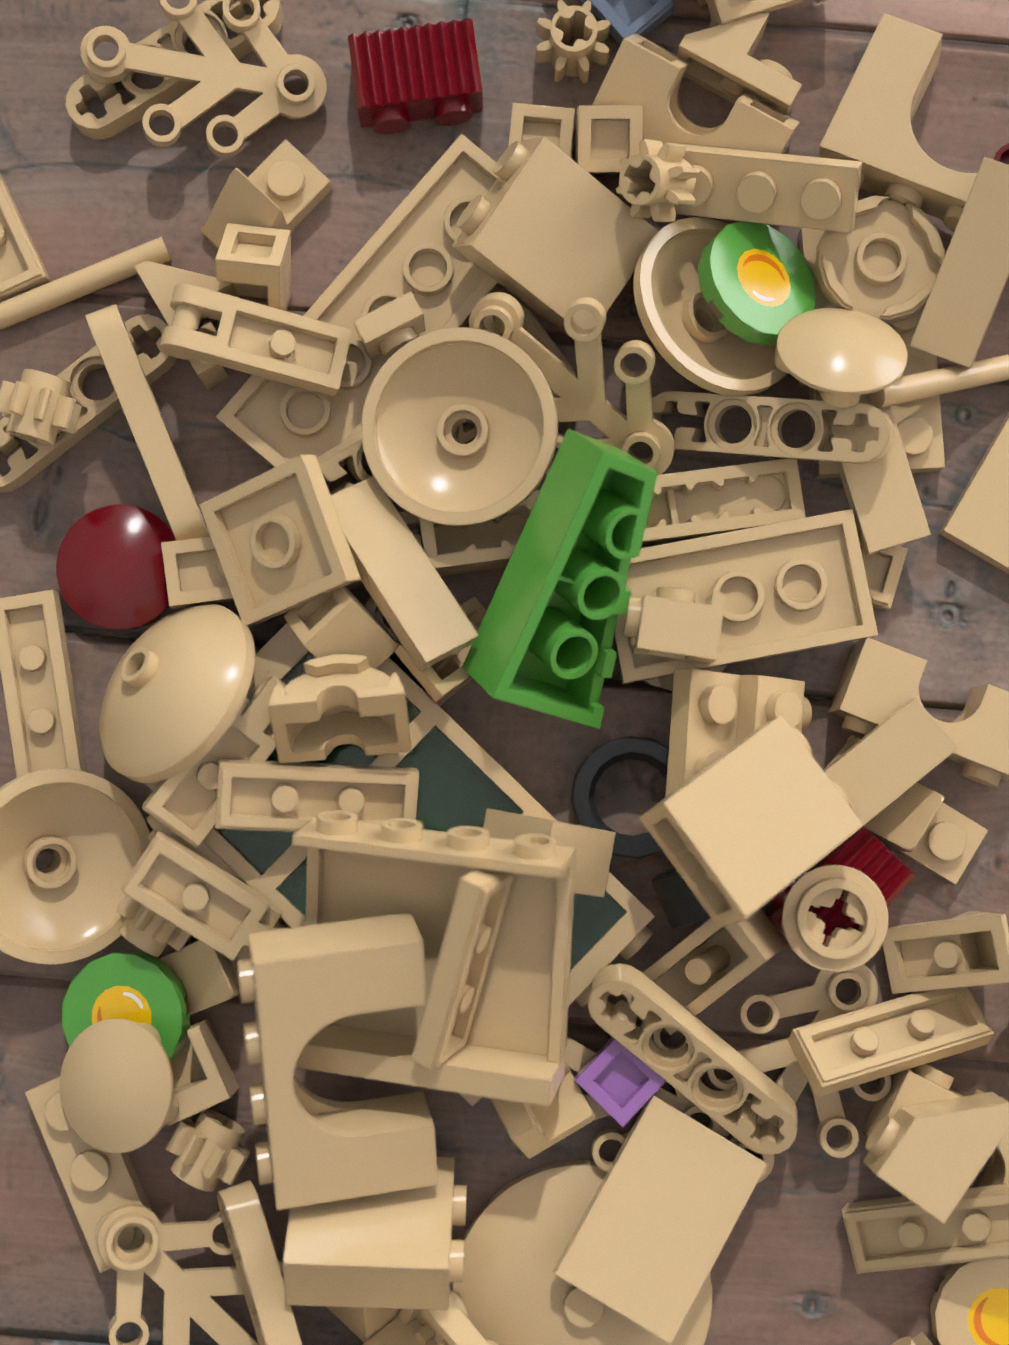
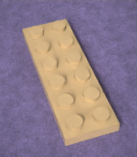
[216,133,501,487]

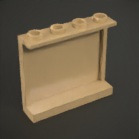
[292,811,577,1107]

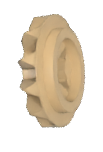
[781,865,889,972]

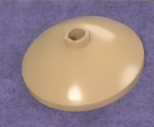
[634,217,788,396]
[361,327,558,526]
[99,604,255,783]
[0,768,151,964]

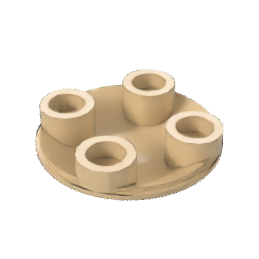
[774,308,907,408]
[60,1019,179,1153]

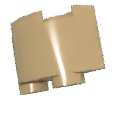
[268,654,412,764]

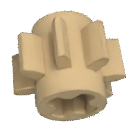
[536,0,610,83]
[616,139,700,222]
[0,369,82,446]
[116,894,192,957]
[165,1109,251,1192]

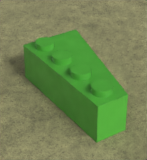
[462,429,658,729]

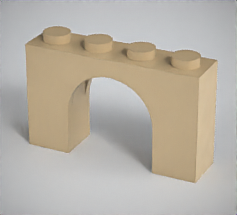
[819,13,1009,232]
[237,912,438,1210]

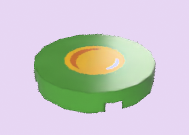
[698,221,817,346]
[62,951,190,1062]

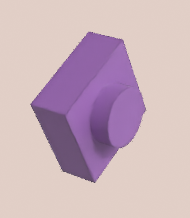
[574,1037,666,1127]

